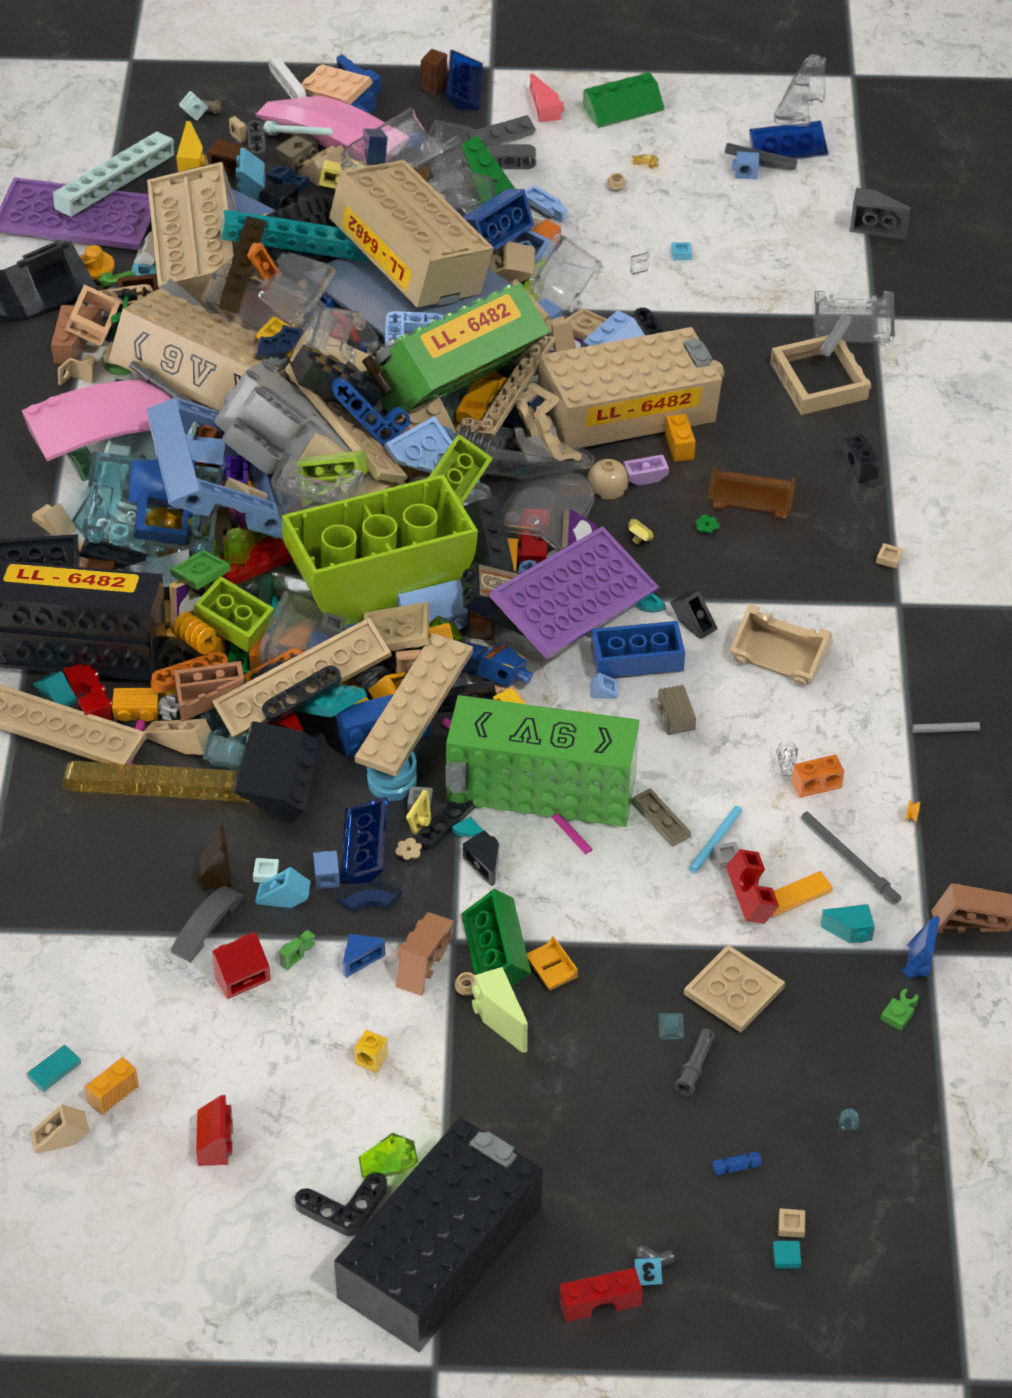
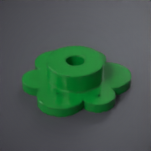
[695,515,720,533]

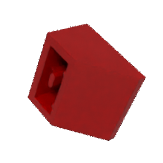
[212,932,271,999]
[196,1095,233,1166]

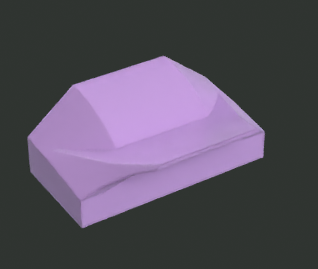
[623,455,669,486]

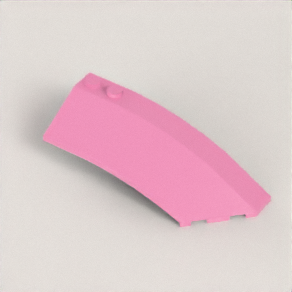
[256,95,409,166]
[22,380,192,461]

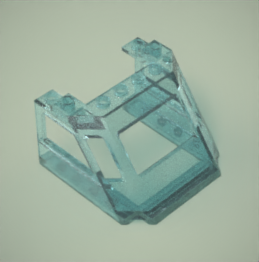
[83,451,226,554]

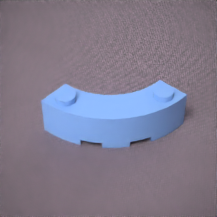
[155,434,241,470]

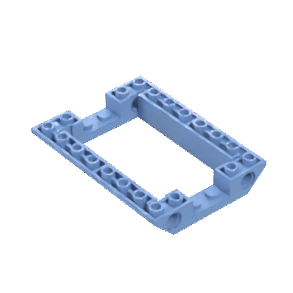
[146,397,283,539]

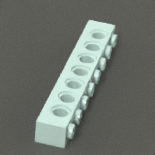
[53,132,174,216]

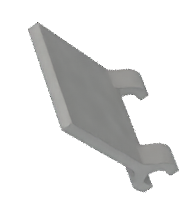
[513,425,564,462]

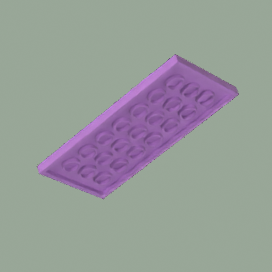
[0,177,152,250]
[489,526,659,659]

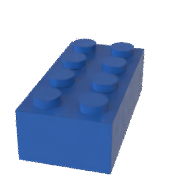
[463,189,534,251]
[591,621,685,677]
[337,694,431,757]

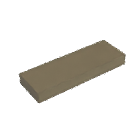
[632,788,691,847]

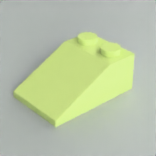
[472,967,528,1053]

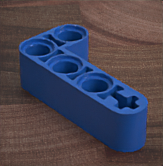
[331,377,411,444]

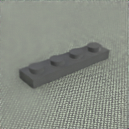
[466,115,536,146]

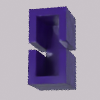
[225,456,248,485]

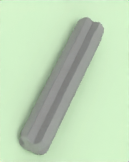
[820,314,852,357]

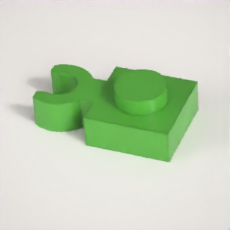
[279,930,315,971]
[881,989,919,1031]

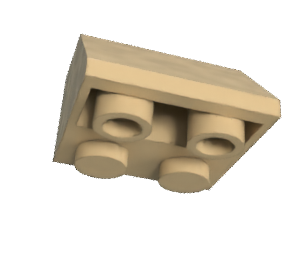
[297,145,352,186]
[489,242,535,283]

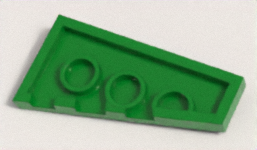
[461,135,516,203]

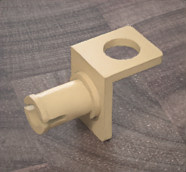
[58,355,97,385]

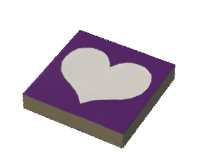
[562,508,597,549]

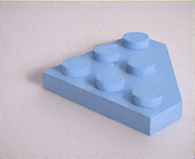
[384,416,452,473]

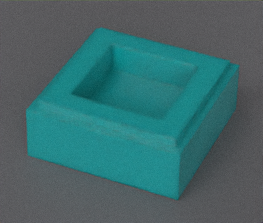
[773,1241,801,1268]

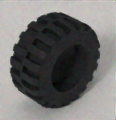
[265,194,338,249]

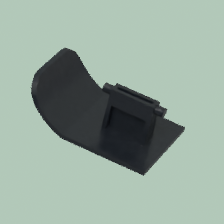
[0,240,98,320]

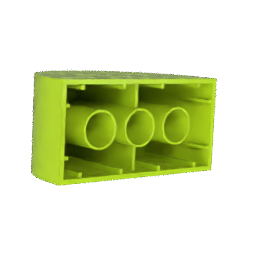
[282,474,478,626]

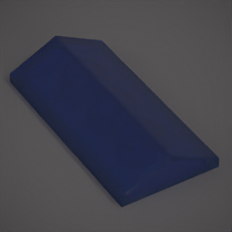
[446,49,483,110]
[749,120,829,164]
[339,797,388,884]

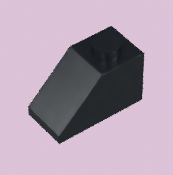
[259,184,300,211]
[670,590,718,639]
[463,830,500,886]

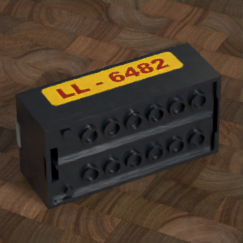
[0,560,167,681]

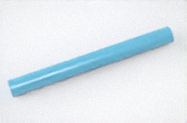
[689,806,742,873]

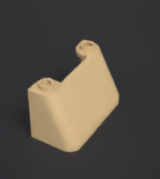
[730,603,833,685]

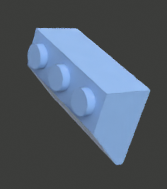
[582,310,645,347]
[398,579,468,631]

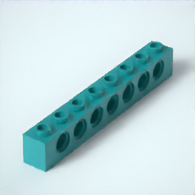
[221,210,371,261]

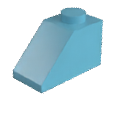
[255,867,311,908]

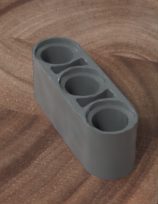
[486,144,537,169]

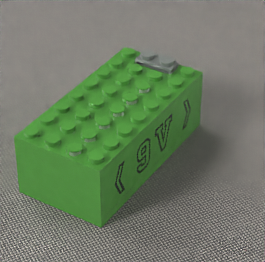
[446,695,639,827]

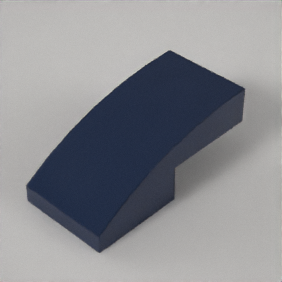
[266,165,310,193]

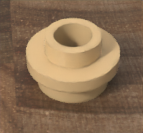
[607,173,626,190]
[455,972,475,995]

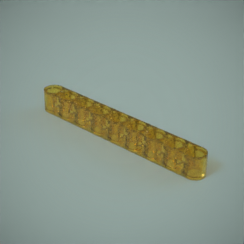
[62,761,250,802]

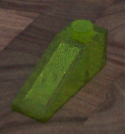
[223,528,260,564]

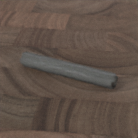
[725,143,797,170]

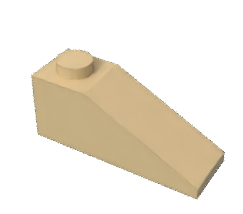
[143,719,215,755]

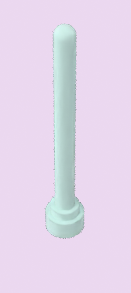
[264,121,333,136]

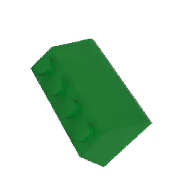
[583,72,664,128]
[461,889,531,986]

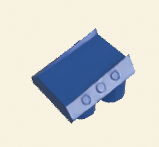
[902,916,940,979]

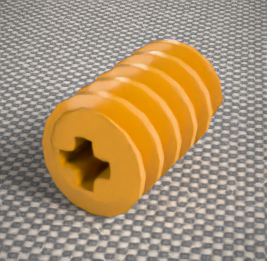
[172,611,218,654]

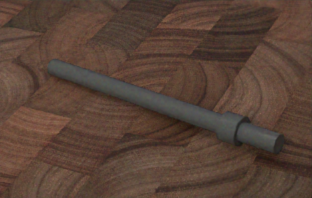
[129,361,196,404]
[801,811,902,904]

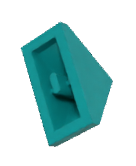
[33,671,77,707]

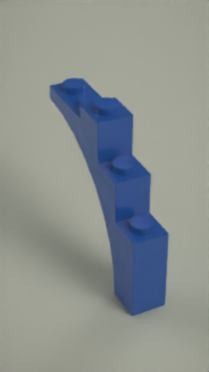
[336,54,382,114]

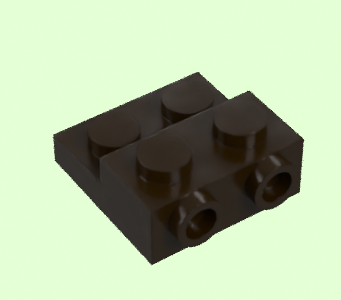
[211,505,239,556]

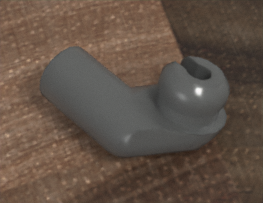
[371,659,396,676]
[635,1245,675,1267]

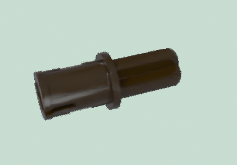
[362,355,394,396]

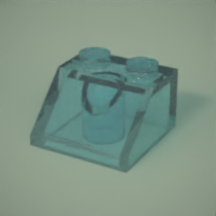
[203,726,248,774]

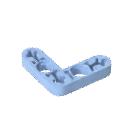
[385,311,444,346]

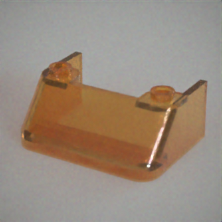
[707,465,798,518]

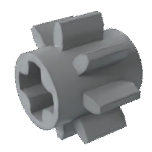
[158,693,181,721]

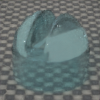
[839,1108,860,1131]

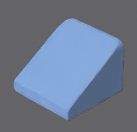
[590,673,618,698]

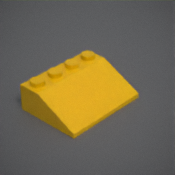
[176,121,207,172]

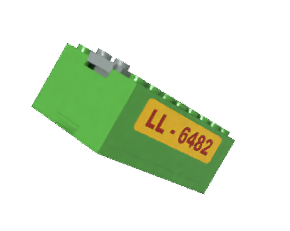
[366,283,550,421]

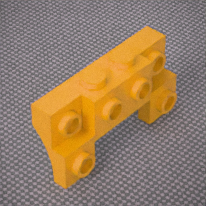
[456,371,508,422]

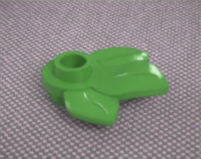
[98,270,136,286]

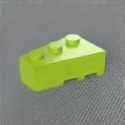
[297,450,369,504]

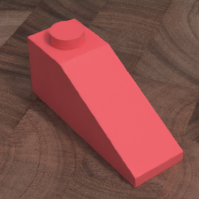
[529,74,564,122]

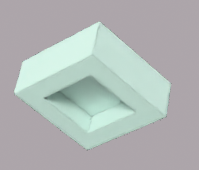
[253,858,279,883]

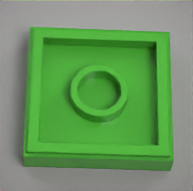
[170,550,231,590]

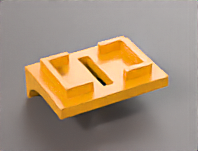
[527,936,578,991]

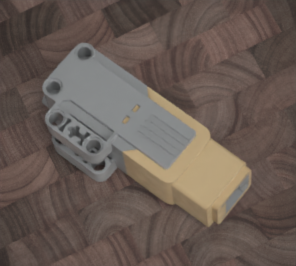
[214,361,406,504]

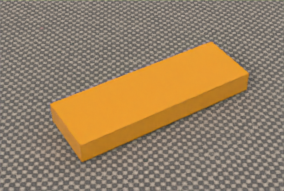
[772,871,833,918]

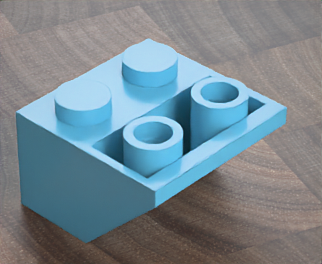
[236,148,265,201]

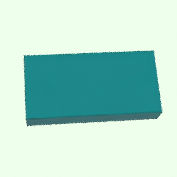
[27,1044,81,1092]

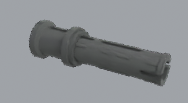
[673,1029,716,1096]

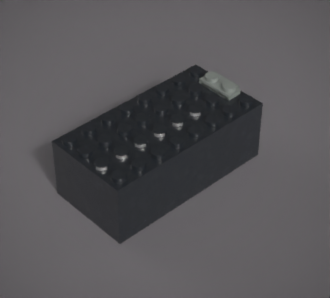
[334,1117,543,1353]

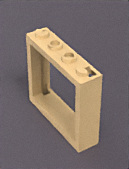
[770,335,871,415]

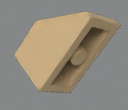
[31,1104,89,1153]

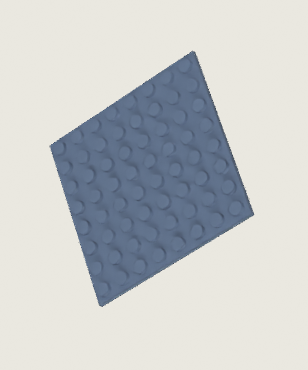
[301,258,514,337]

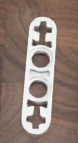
[268,56,307,99]

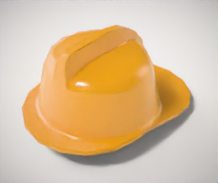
[145,507,194,532]

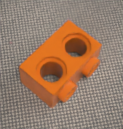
[792,754,844,798]

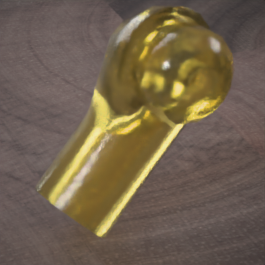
[632,154,659,168]

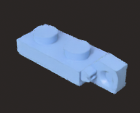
[525,185,567,222]

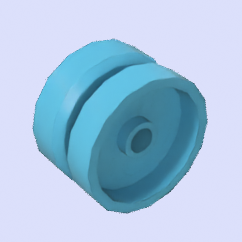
[367,752,417,801]

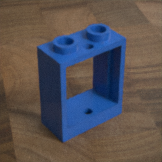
[134,491,193,545]

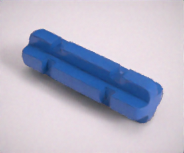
[712,1151,762,1175]

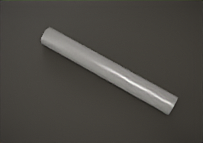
[912,722,980,733]

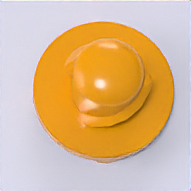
[80,245,115,282]

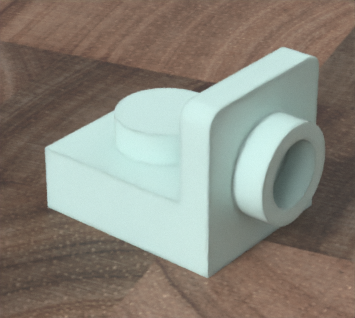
[179,91,208,120]

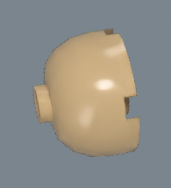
[587,459,629,499]

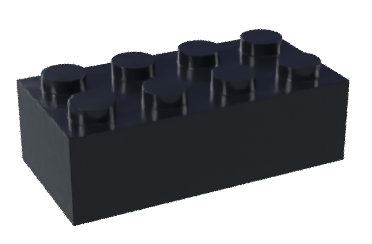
[290,344,381,417]

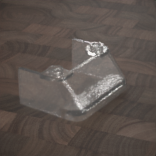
[427,169,496,211]
[304,307,378,370]

